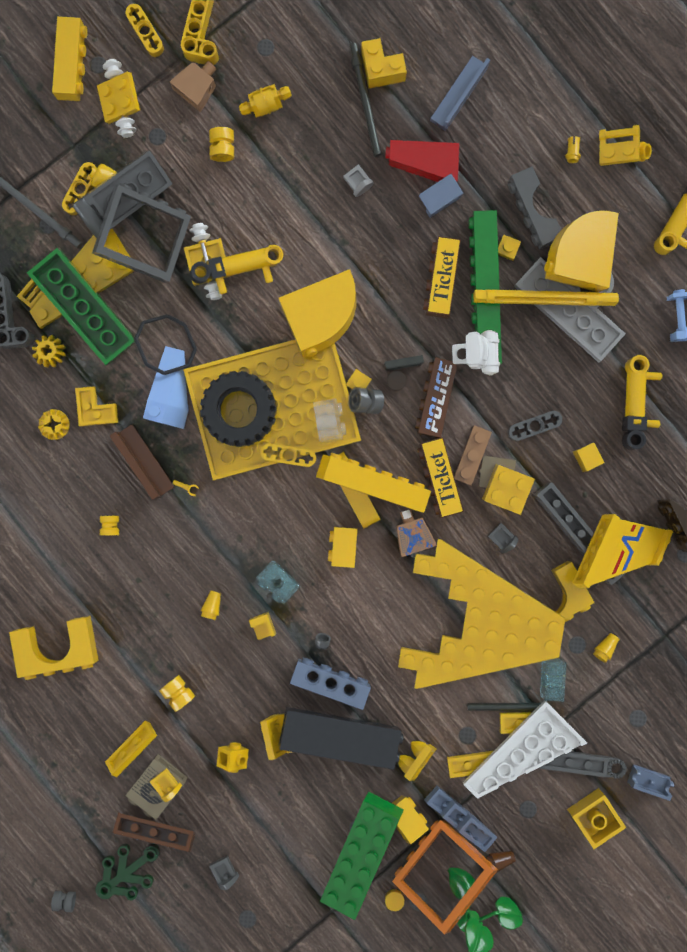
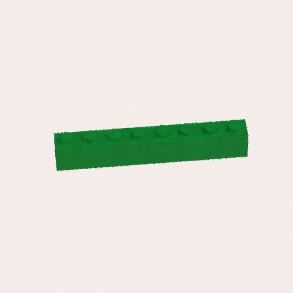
[468,210,502,365]

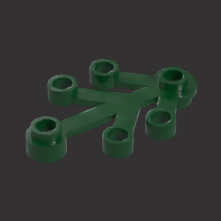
[95,844,160,900]

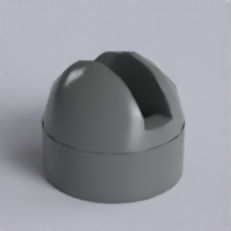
[315,633,331,650]

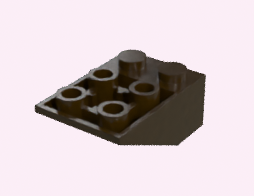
[657,499,687,552]

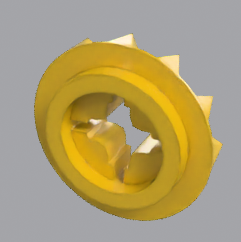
[38,409,69,440]

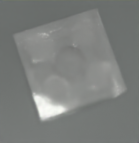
[313,399,346,444]

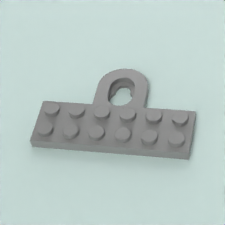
[514,257,626,363]

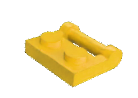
[599,125,640,166]

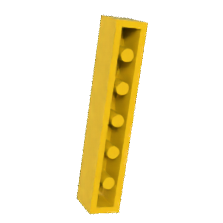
[316,453,431,513]

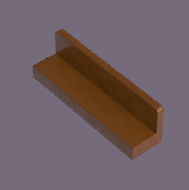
[110,425,174,500]

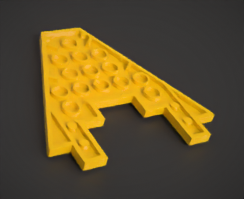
[398,539,565,689]

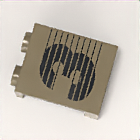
[126,754,188,820]

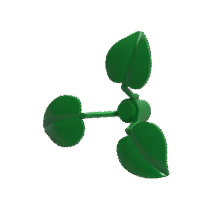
[447,868,523,952]

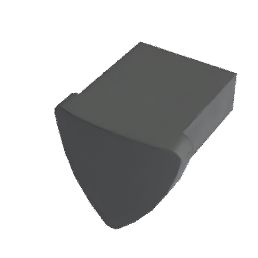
[487,523,519,554]
[209,855,239,890]

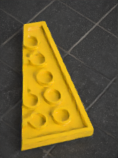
[29,228,134,329]

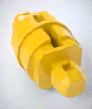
[239,84,292,118]

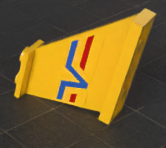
[572,514,673,588]

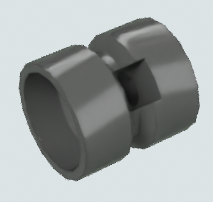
[348,387,384,414]

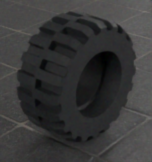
[200,371,277,447]

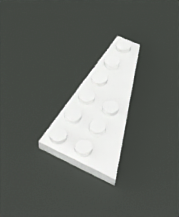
[463,700,587,799]

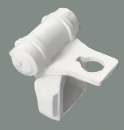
[452,330,500,375]

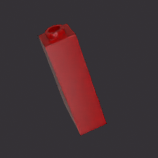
[385,140,459,182]

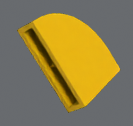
[544,211,619,292]
[279,269,357,358]

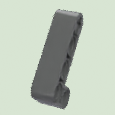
[0,273,34,349]

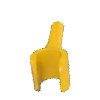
[173,480,199,496]

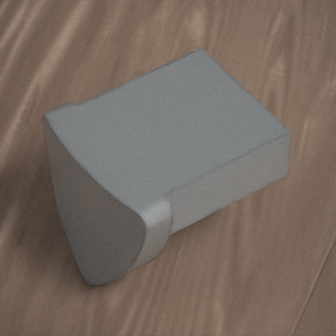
[343,164,374,197]

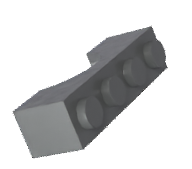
[508,166,561,250]

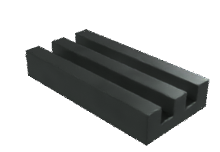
[384,355,424,371]

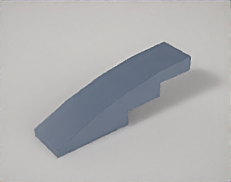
[424,785,497,852]

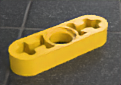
[126,4,164,57]
[62,162,97,215]
[260,443,316,467]

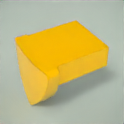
[150,768,182,802]

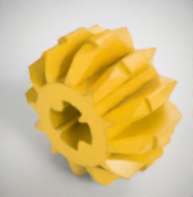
[32,335,66,368]

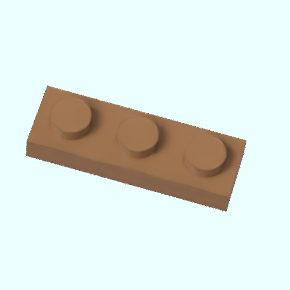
[454,425,492,486]

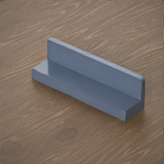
[430,56,490,131]

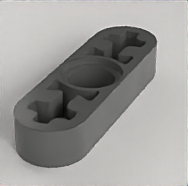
[508,411,562,441]

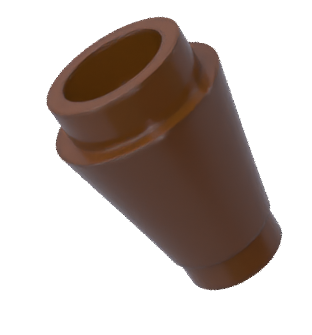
[485,850,516,873]

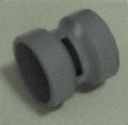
[51,890,76,913]

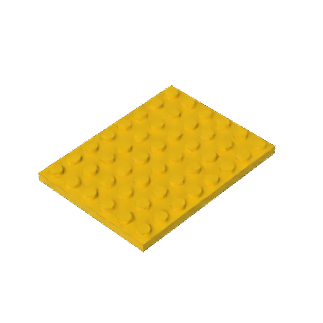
[183,340,361,480]

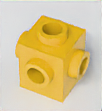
[216,742,249,773]

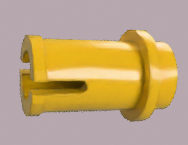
[565,136,581,163]

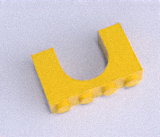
[551,561,594,622]
[9,616,99,680]

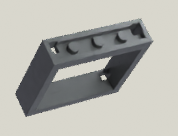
[92,184,191,283]

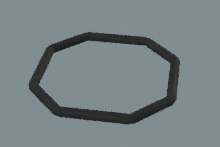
[134,314,197,375]

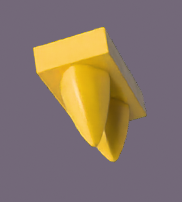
[398,741,437,781]

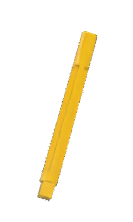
[473,289,619,306]

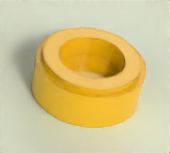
[385,889,404,911]

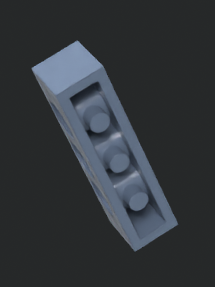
[290,657,371,710]

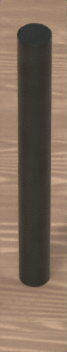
[467,703,541,711]

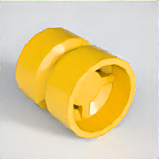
[209,127,234,162]
[159,675,195,712]

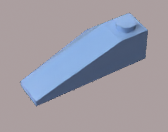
[143,346,189,429]

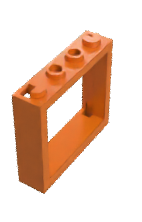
[392,820,498,935]

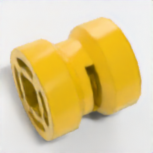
[100,516,119,535]

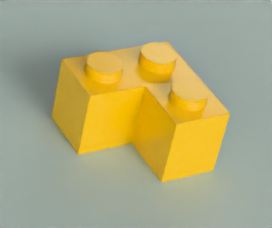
[361,38,407,89]

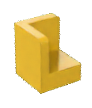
[573,443,604,472]
[249,612,276,640]

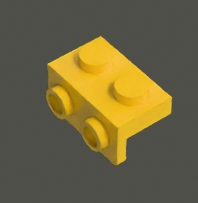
[260,714,292,760]

